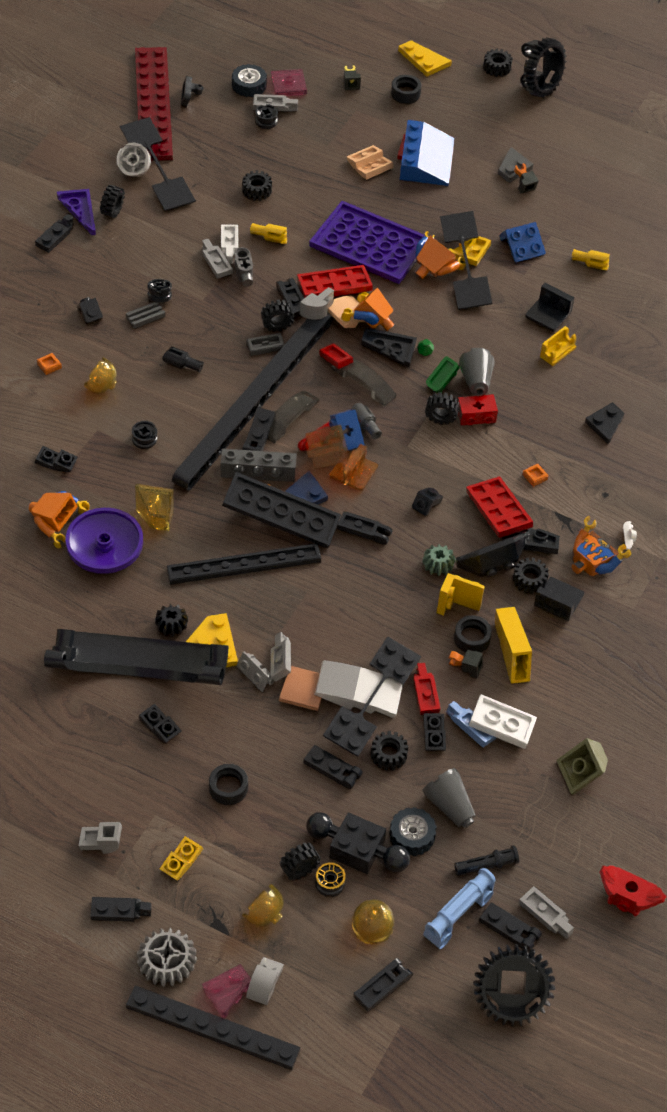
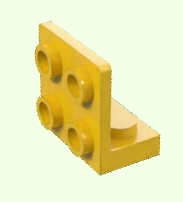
[437,573,485,616]

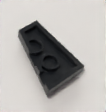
[361,327,417,368]
[502,528,560,554]

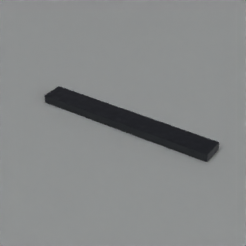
[167,543,321,585]

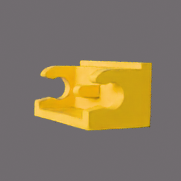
[540,326,576,366]

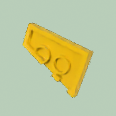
[398,41,452,77]

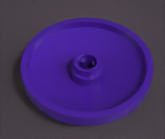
[66,508,143,574]

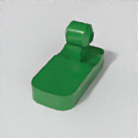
[426,356,460,393]

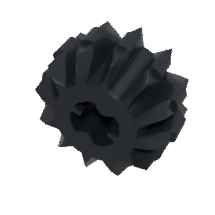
[155,603,188,637]

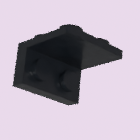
[525,283,575,332]
[534,577,585,621]

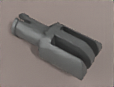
[352,403,382,440]

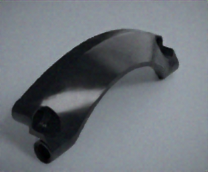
[44,629,229,685]

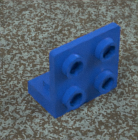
[499,222,546,263]

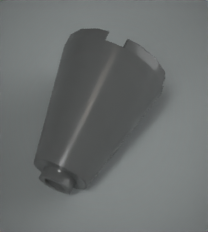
[459,348,495,396]
[422,768,476,828]

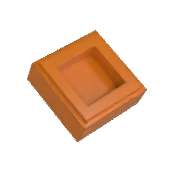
[37,353,62,375]
[522,463,549,487]

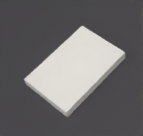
[468,694,537,749]

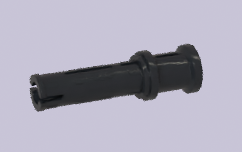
[454,845,520,876]

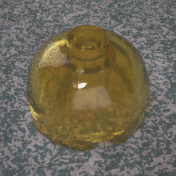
[84,357,118,394]
[242,884,284,927]
[351,899,395,945]

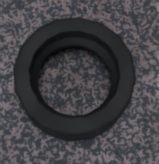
[391,74,422,104]
[454,615,492,652]
[209,764,248,805]

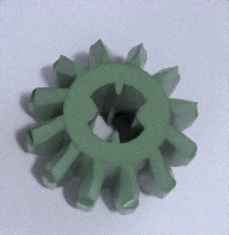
[422,544,455,577]

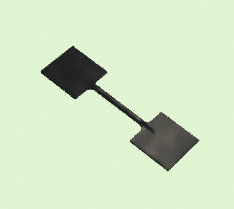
[119,117,196,211]
[440,211,493,310]
[323,636,422,757]

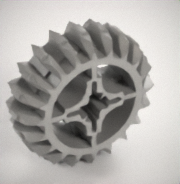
[137,928,197,987]

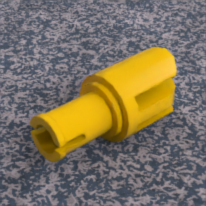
[250,223,287,244]
[571,249,610,271]

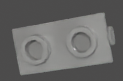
[237,651,275,692]

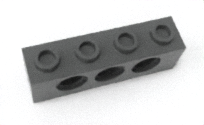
[221,449,297,482]

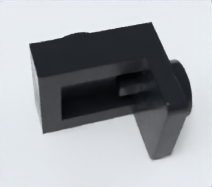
[77,297,103,324]
[412,487,443,516]

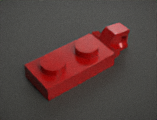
[413,663,441,715]

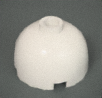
[117,142,151,177]

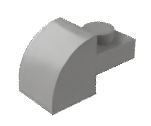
[300,287,334,319]
[79,822,122,854]
[246,957,284,1005]

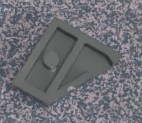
[498,147,534,183]

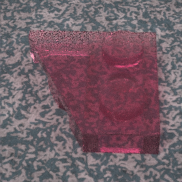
[202,964,251,1018]

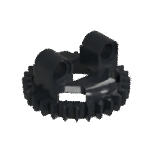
[520,37,567,98]
[473,944,555,1027]

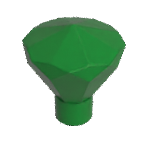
[417,339,434,356]

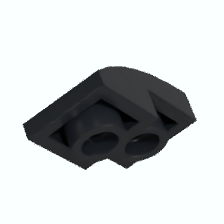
[35,446,78,472]
[138,704,182,744]
[423,713,446,751]

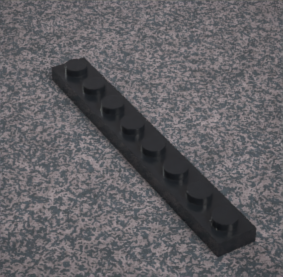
[126,985,301,1070]

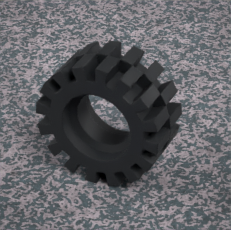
[483,49,513,77]
[242,170,272,201]
[100,185,125,218]
[261,300,294,332]
[425,392,459,425]
[513,558,549,594]
[371,731,408,771]
[279,843,321,881]

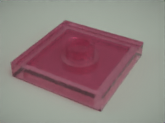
[271,69,307,96]

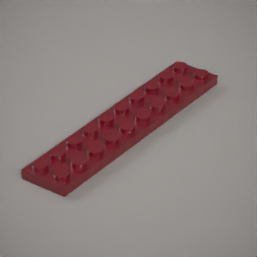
[135,47,173,161]

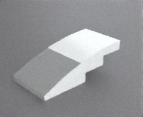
[314,660,402,718]

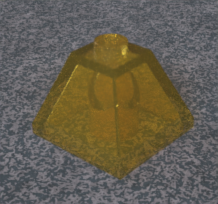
[135,484,174,531]

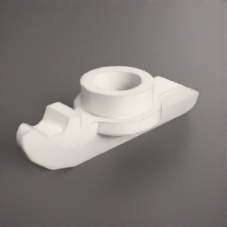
[623,521,637,550]

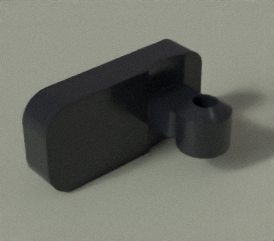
[180,75,204,107]

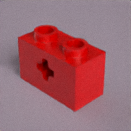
[458,394,498,426]

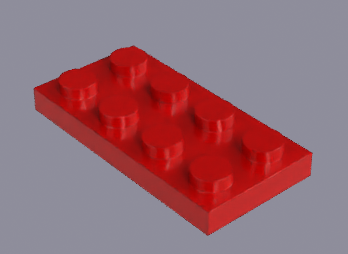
[297,265,373,299]
[466,476,533,538]

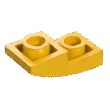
[160,836,203,881]

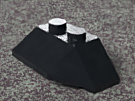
[455,531,529,577]

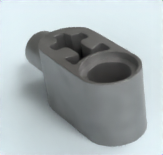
[234,247,253,287]

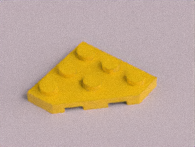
[186,613,238,667]

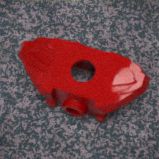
[599,865,666,916]

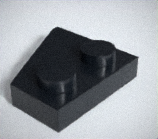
[585,402,625,444]

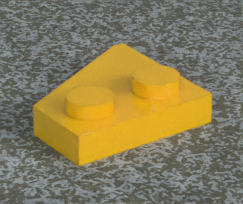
[448,236,491,266]

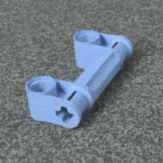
[423,868,496,949]

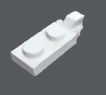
[221,225,238,264]

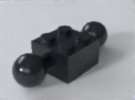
[306,812,410,875]

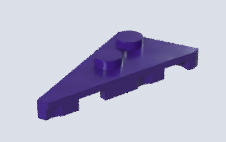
[57,189,96,235]

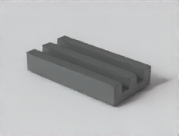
[126,302,165,329]
[246,333,285,356]

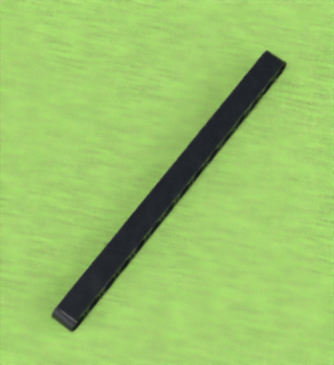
[172,314,333,491]

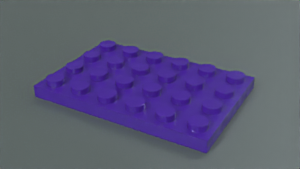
[309,201,424,284]

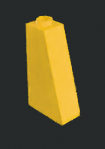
[495,607,532,684]

